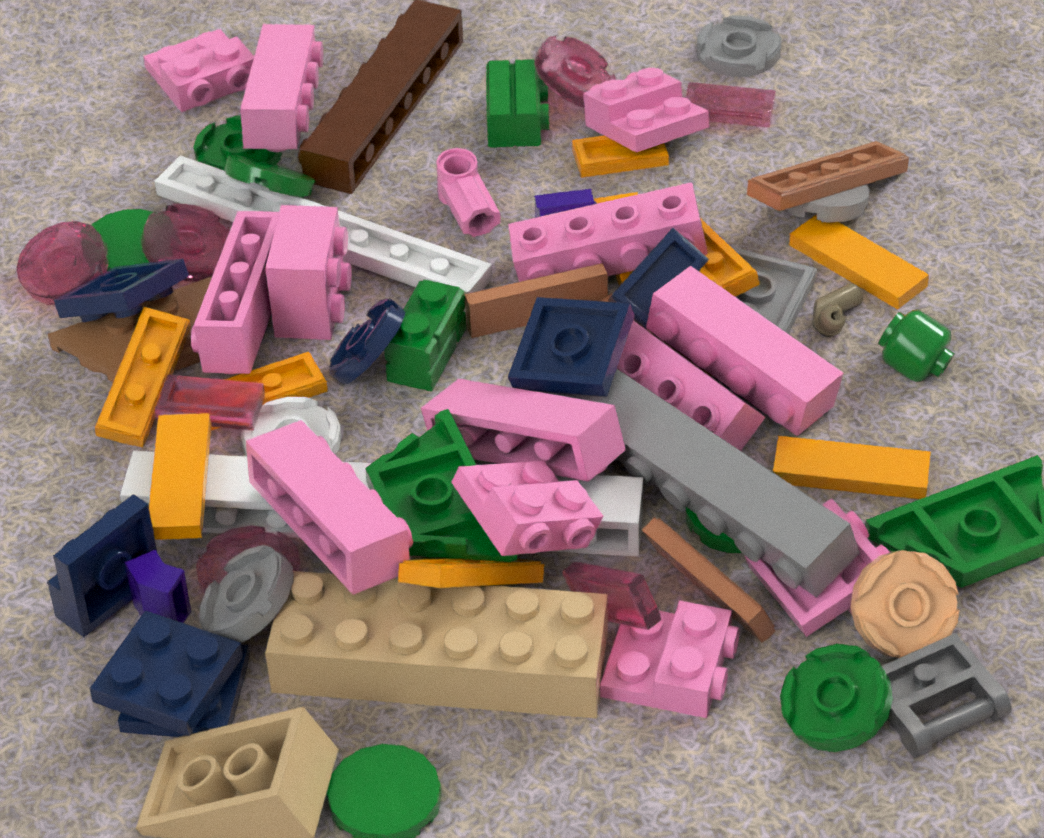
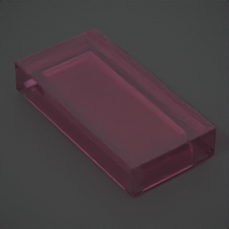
[685,82,776,128]
[155,375,265,431]
[562,562,662,630]

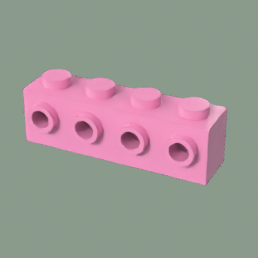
[240,24,323,152]
[508,182,708,282]
[191,211,279,375]
[646,266,844,436]
[617,320,765,451]
[421,378,626,482]
[246,420,413,595]

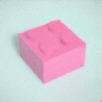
[265,205,352,340]

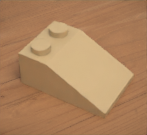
[136,707,338,838]

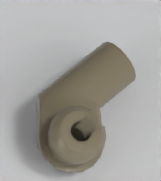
[812,283,863,337]

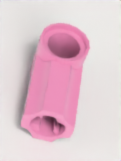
[436,148,500,237]

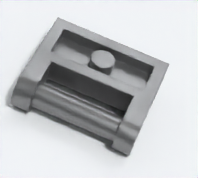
[882,633,1012,758]

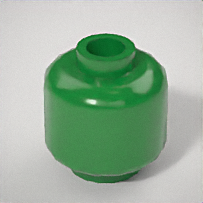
[878,309,955,382]

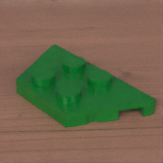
[365,409,517,562]
[865,455,1044,588]

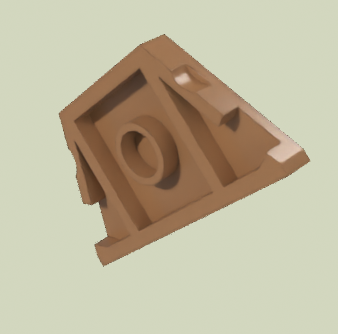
[47,277,212,382]

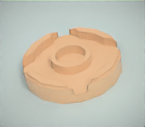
[850,550,959,658]

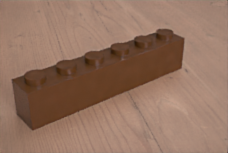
[298,0,463,194]

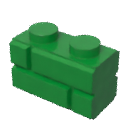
[486,59,549,148]
[384,279,467,392]

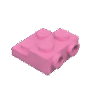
[143,29,254,112]
[583,68,709,152]
[451,460,604,556]
[745,498,890,637]
[600,600,740,718]

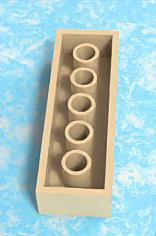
[265,571,608,719]

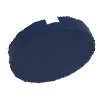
[329,298,406,385]

